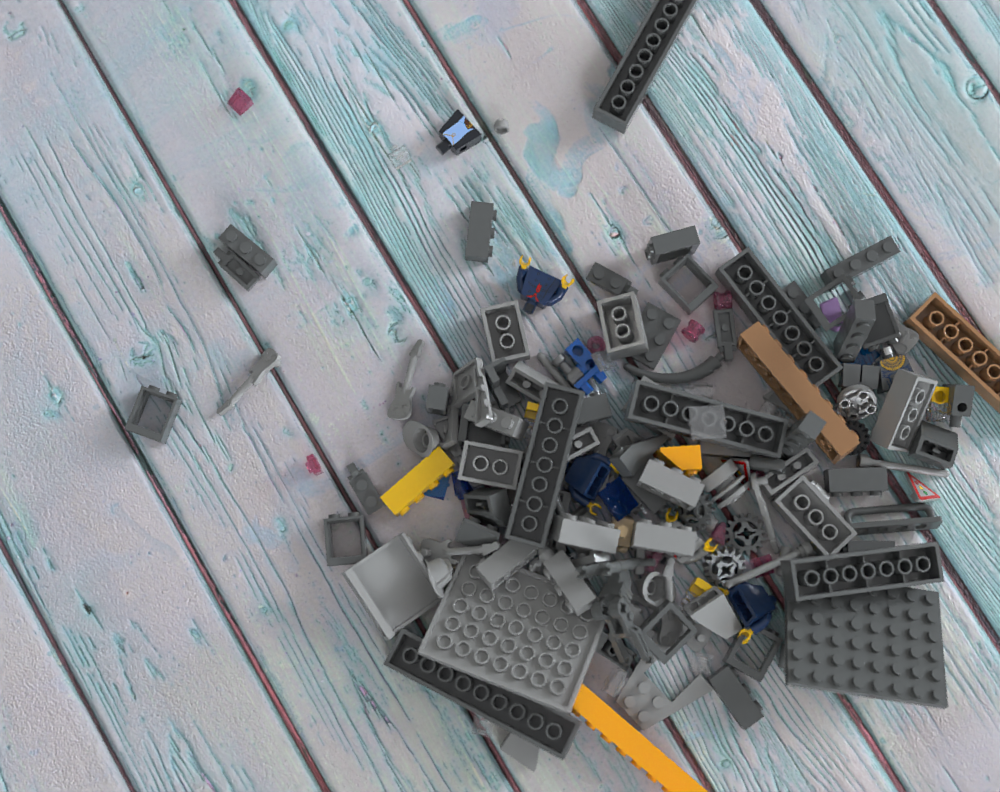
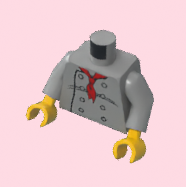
[658,508,718,566]

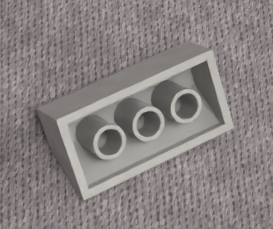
[869,368,938,453]
[770,475,858,556]

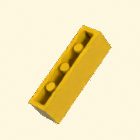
[380,446,455,517]

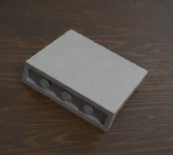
[341,532,445,640]

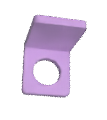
[819,297,844,332]

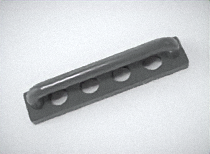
[844,503,943,535]

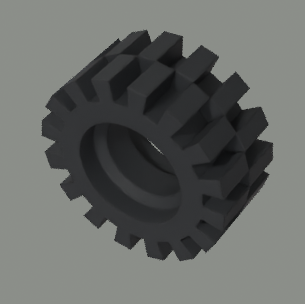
[845,420,871,456]

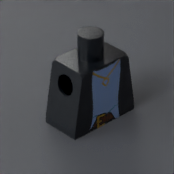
[436,109,482,156]

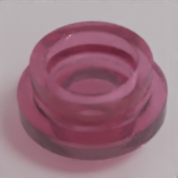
[586,336,606,355]

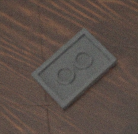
[629,302,681,370]

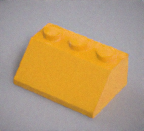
[653,445,702,478]

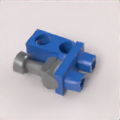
[551,338,607,397]

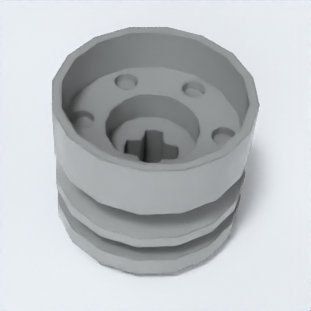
[701,458,752,509]

